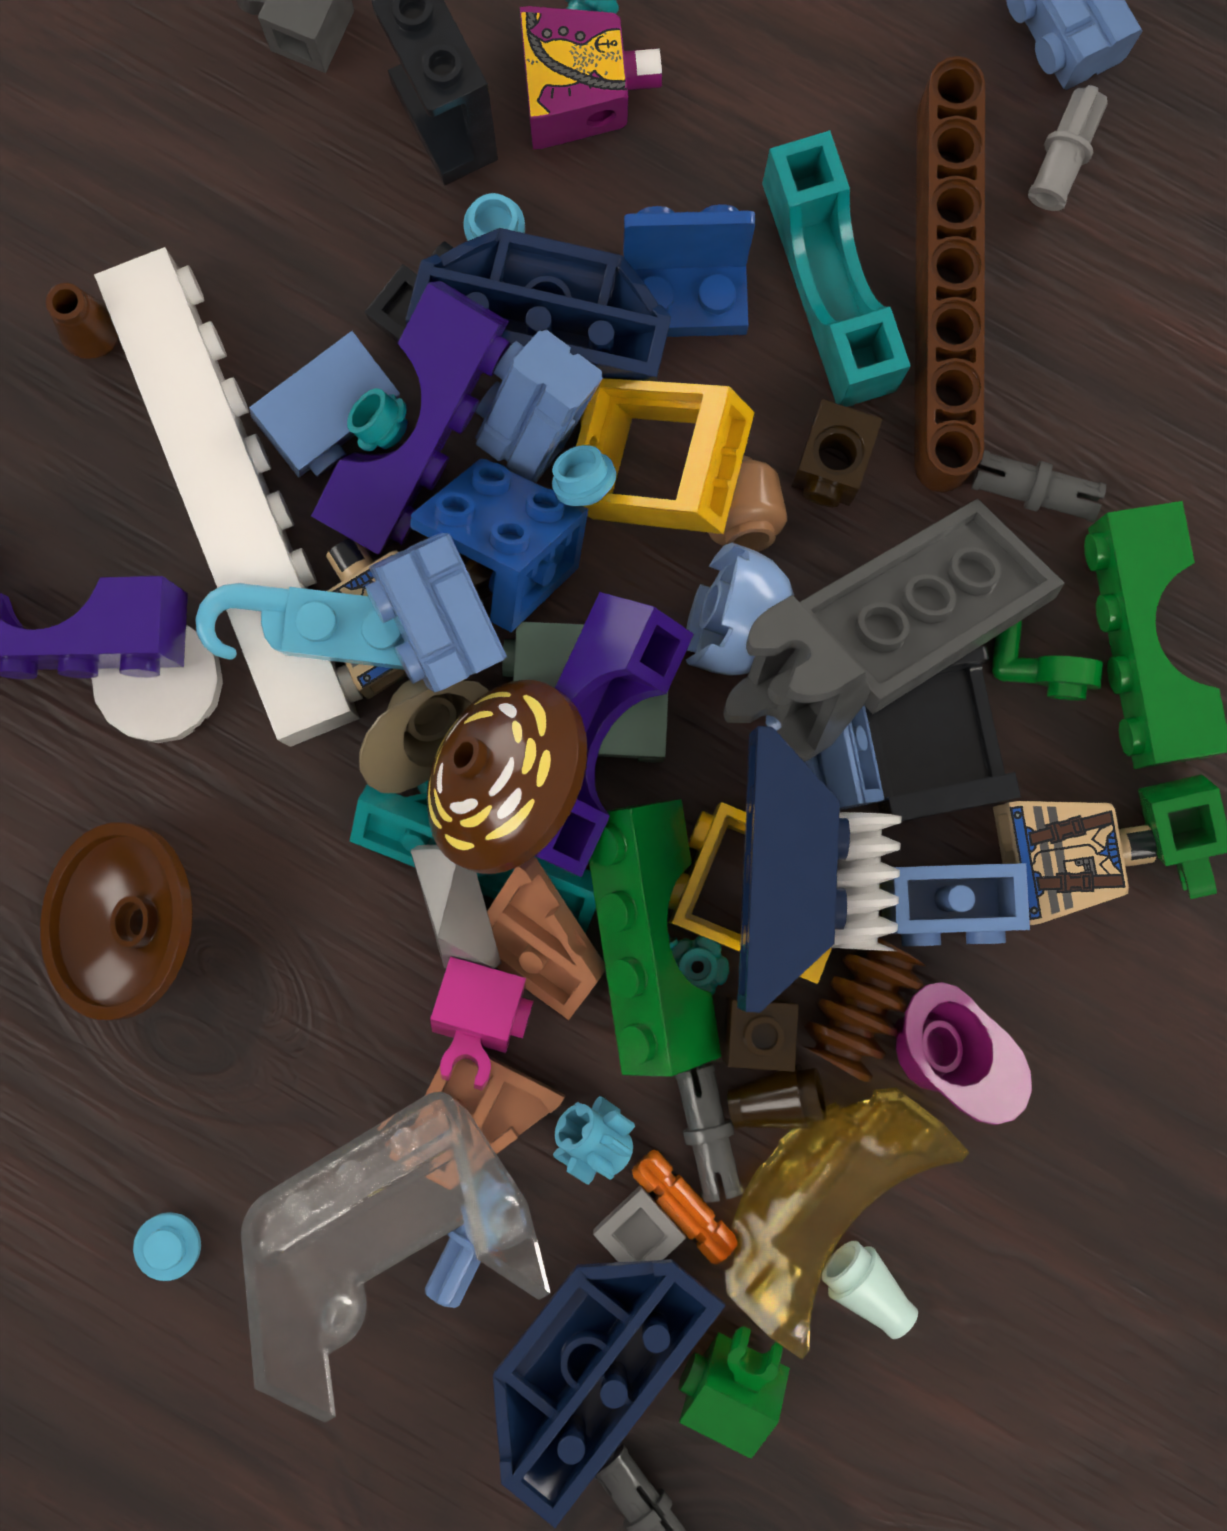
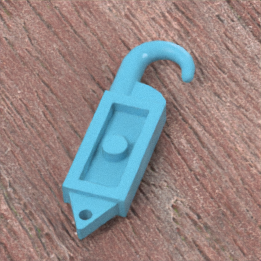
[195,583,405,670]

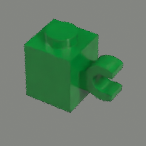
[1137,774,1227,899]
[678,1326,790,1459]

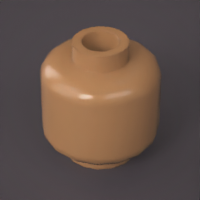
[708,456,787,552]

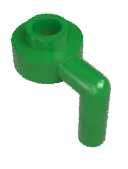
[992,620,1103,701]

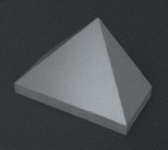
[410,844,501,969]

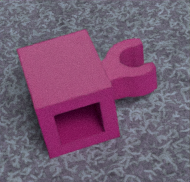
[430,956,534,1091]

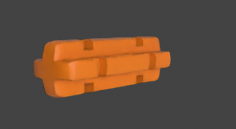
[632,1150,738,1265]

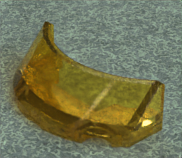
[725,1087,970,1359]

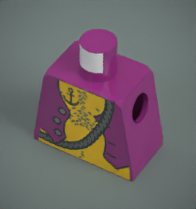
[520,6,662,150]

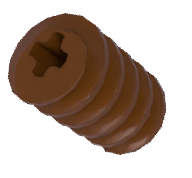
[802,937,926,1082]

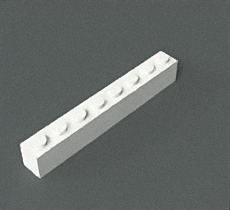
[94,247,363,747]

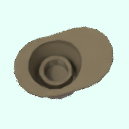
[359,679,489,794]

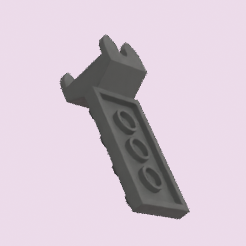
[724,498,1065,762]

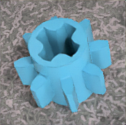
[553,1096,635,1185]

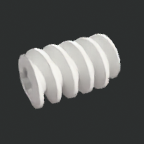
[831,812,902,951]

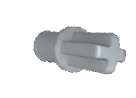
[1028,85,1108,211]

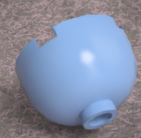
[686,542,794,676]

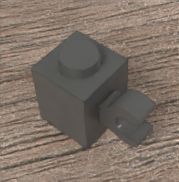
[236,0,355,73]

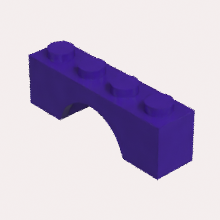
[311,281,510,555]
[0,576,188,679]
[535,592,694,877]

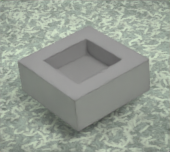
[593,1185,686,1262]

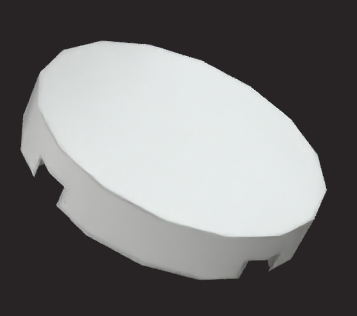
[91,625,223,743]

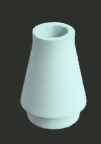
[822,1241,918,1339]

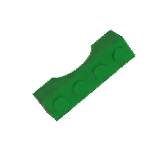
[1084,501,1227,770]
[589,799,721,1077]

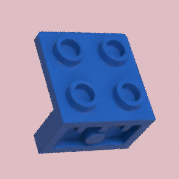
[623,205,755,337]
[410,459,588,632]

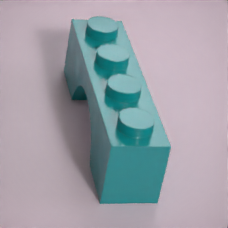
[762,130,911,407]

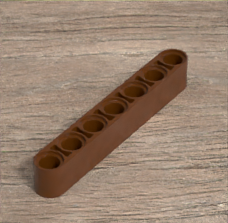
[914,56,985,493]

